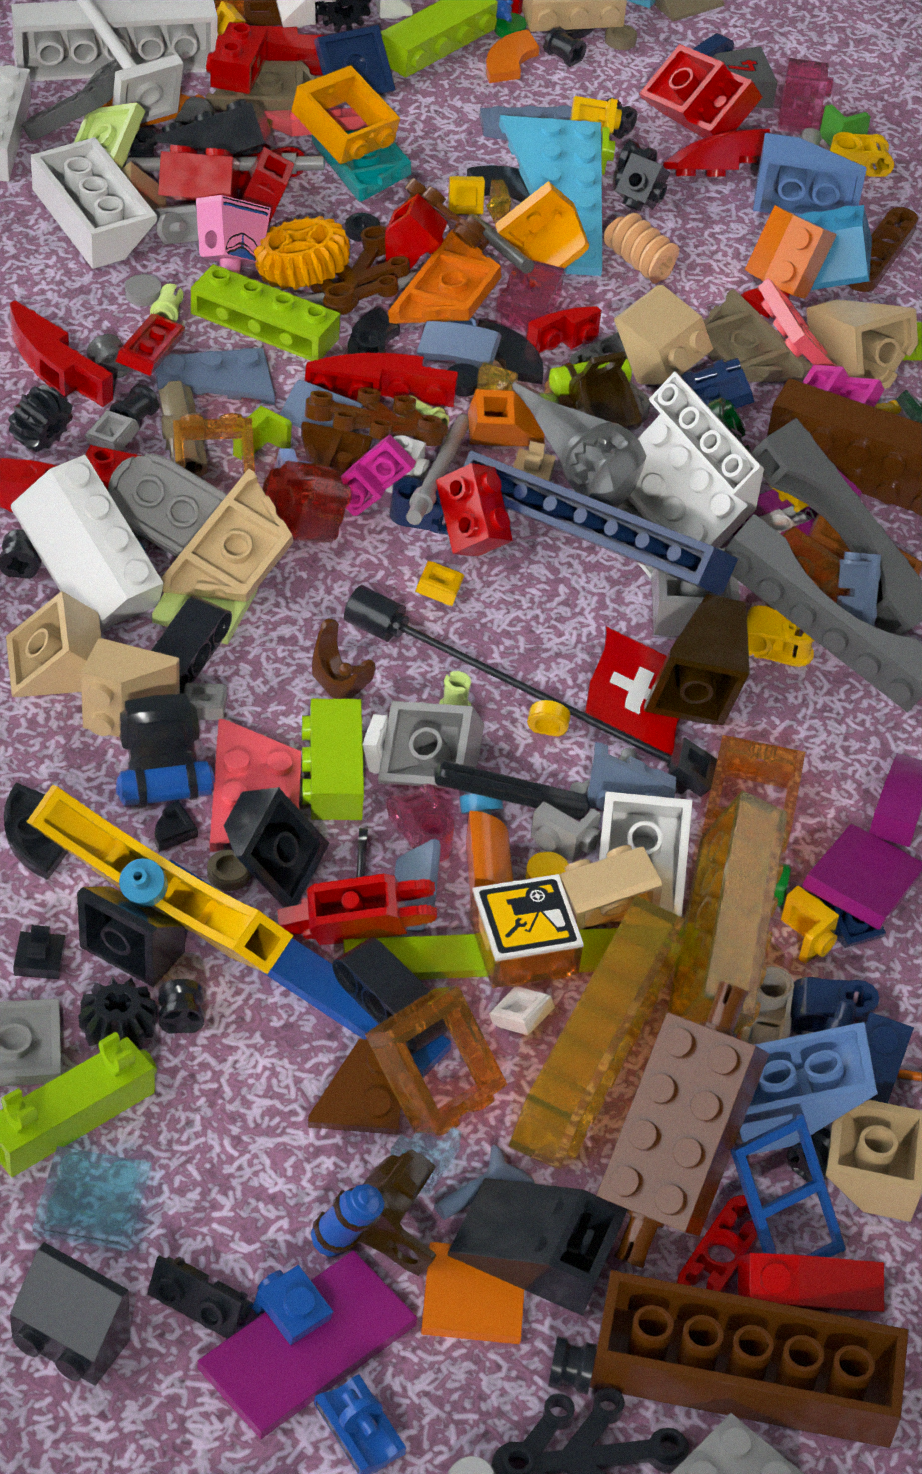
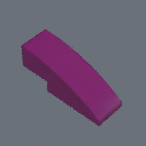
[869,753,922,847]

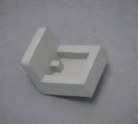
[530,802,601,862]

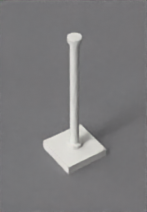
[76,0,183,124]

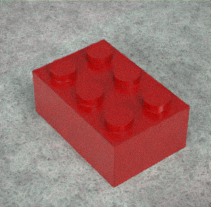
[158,145,240,201]

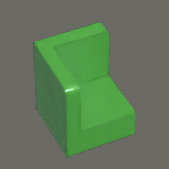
[820,104,871,147]

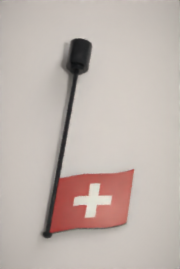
[344,585,679,768]

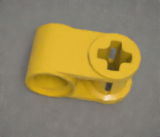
[829,132,894,177]
[747,605,815,667]

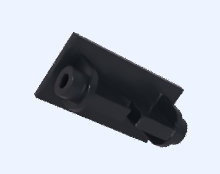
[147,1255,253,1339]

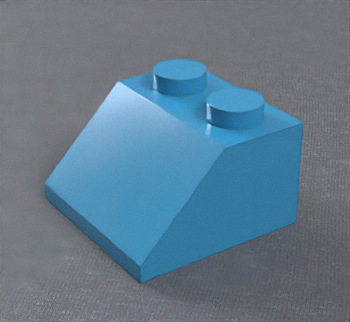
[797,205,872,290]

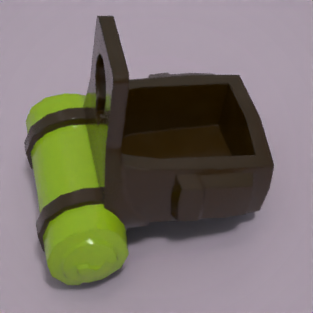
[549,351,644,431]

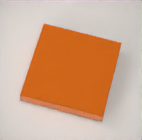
[421,1242,524,1344]

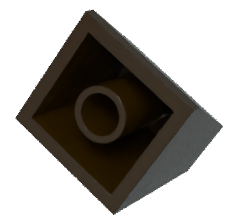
[644,594,750,725]

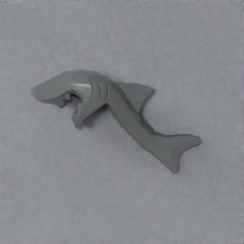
[512,382,646,508]

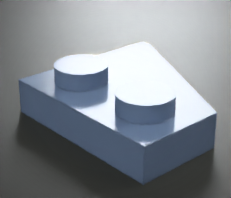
[587,742,676,811]

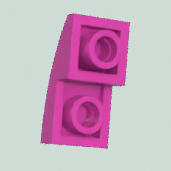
[329,434,416,516]

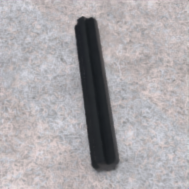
[433,760,590,819]

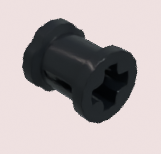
[543,26,587,67]
[128,127,157,172]
[109,384,160,425]

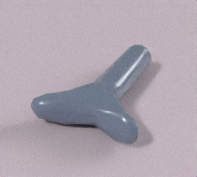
[434,1144,535,1220]

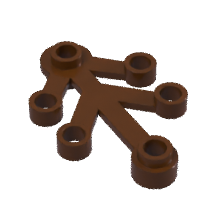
[404,178,490,252]
[310,226,410,315]
[304,387,448,446]

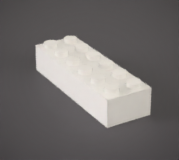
[11,0,218,81]

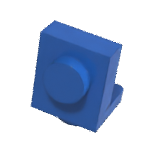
[252,1265,334,1346]

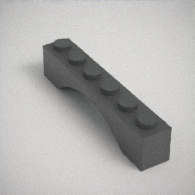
[751,418,922,636]
[724,514,922,713]

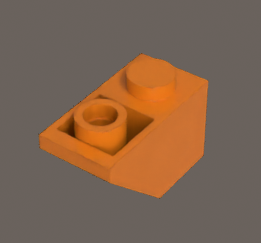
[468,389,545,446]

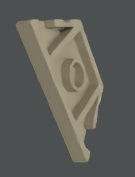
[206,61,317,111]
[703,289,812,382]

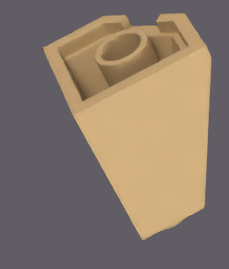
[806,299,918,389]

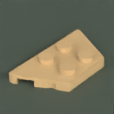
[161,468,293,602]

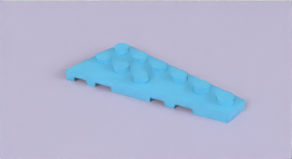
[499,115,602,276]

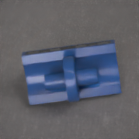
[314,1374,406,1474]

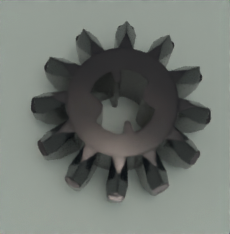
[316,0,371,33]
[8,384,73,452]
[78,976,157,1050]

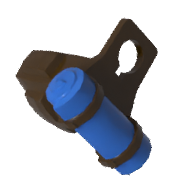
[311,1149,436,1276]

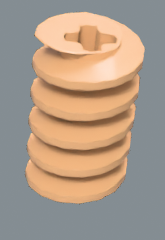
[604,213,680,284]

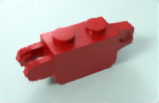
[277,873,437,945]

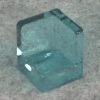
[390,1127,461,1194]

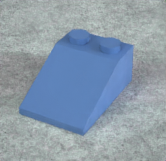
[753,133,866,215]
[740,1022,878,1155]

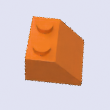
[744,205,837,299]

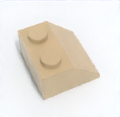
[614,285,713,384]
[6,591,102,697]
[80,638,180,737]
[559,845,662,930]
[826,1100,922,1222]

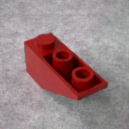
[238,147,294,226]

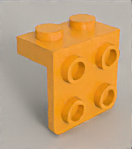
[495,181,589,287]

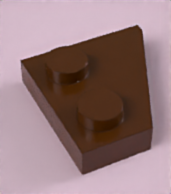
[301,421,373,492]
[308,1039,406,1135]

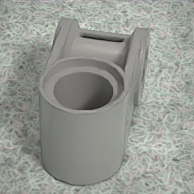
[740,966,794,1045]

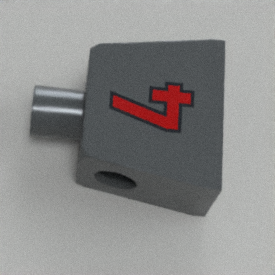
[713,47,778,108]

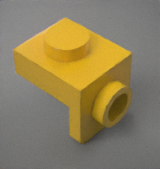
[570,96,622,136]
[781,886,839,964]

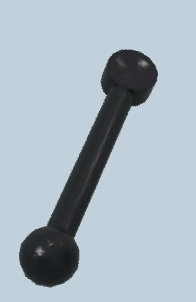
[356,828,368,877]

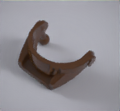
[312,618,376,699]

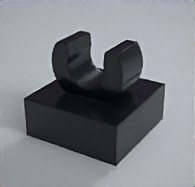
[668,737,717,797]
[13,925,66,979]

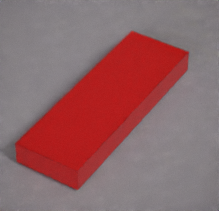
[115,313,185,376]

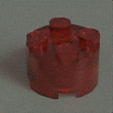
[262,461,352,543]

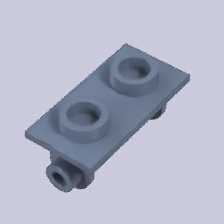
[837,552,881,626]

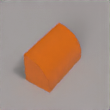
[466,811,513,910]

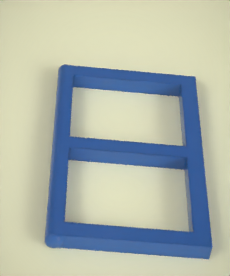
[730,1114,846,1257]

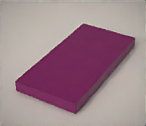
[197,1250,417,1440]

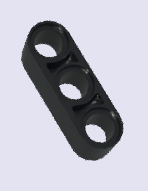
[151,595,232,694]
[332,937,453,1054]

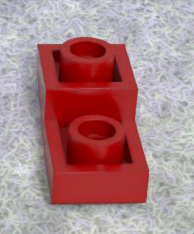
[527,306,602,354]

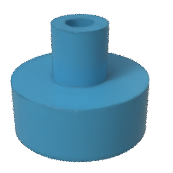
[459,794,504,815]
[119,859,168,907]

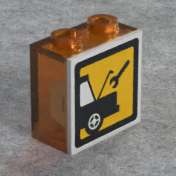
[469,874,584,988]

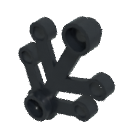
[491,1388,689,1474]

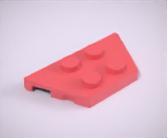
[210,719,302,852]

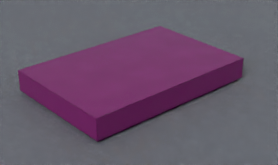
[802,823,922,930]

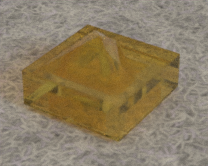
[486,179,511,227]
[477,362,518,393]

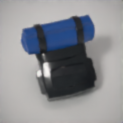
[116,693,215,807]

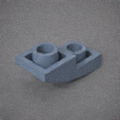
[416,321,502,368]

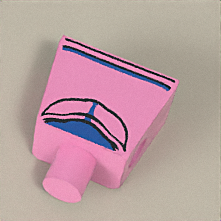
[196,195,271,274]

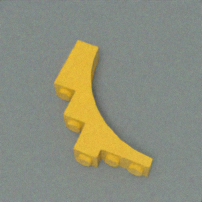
[27,785,294,974]

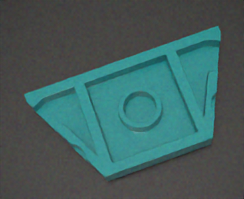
[311,131,411,202]

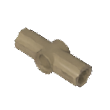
[159,381,208,477]

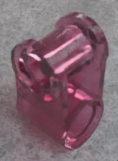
[386,783,455,863]

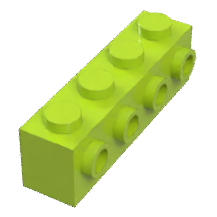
[381,0,498,78]
[191,264,340,361]

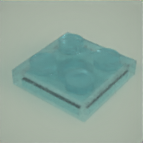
[32,1146,152,1252]

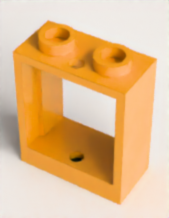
[291,65,401,165]

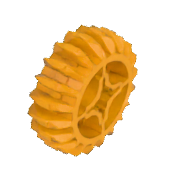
[253,216,350,290]

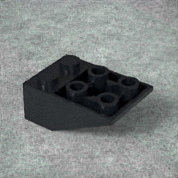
[154,99,276,157]
[447,1178,628,1316]

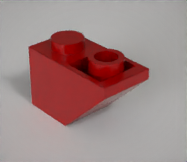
[385,193,448,269]

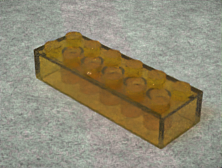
[667,790,789,1034]
[508,895,686,1170]

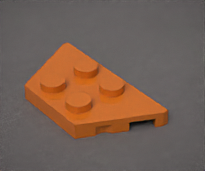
[388,229,502,324]

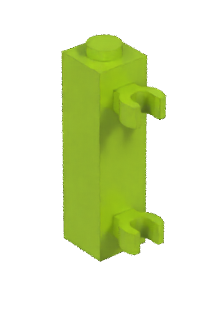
[0,1032,157,1178]

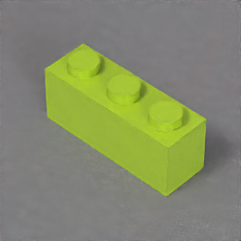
[301,698,364,820]

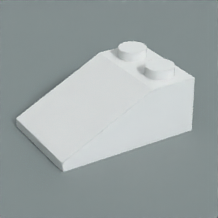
[599,792,692,926]

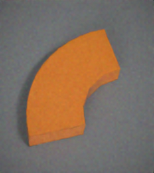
[486,29,540,83]

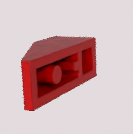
[738,1253,884,1312]

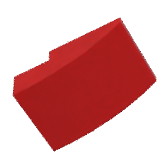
[639,44,763,138]

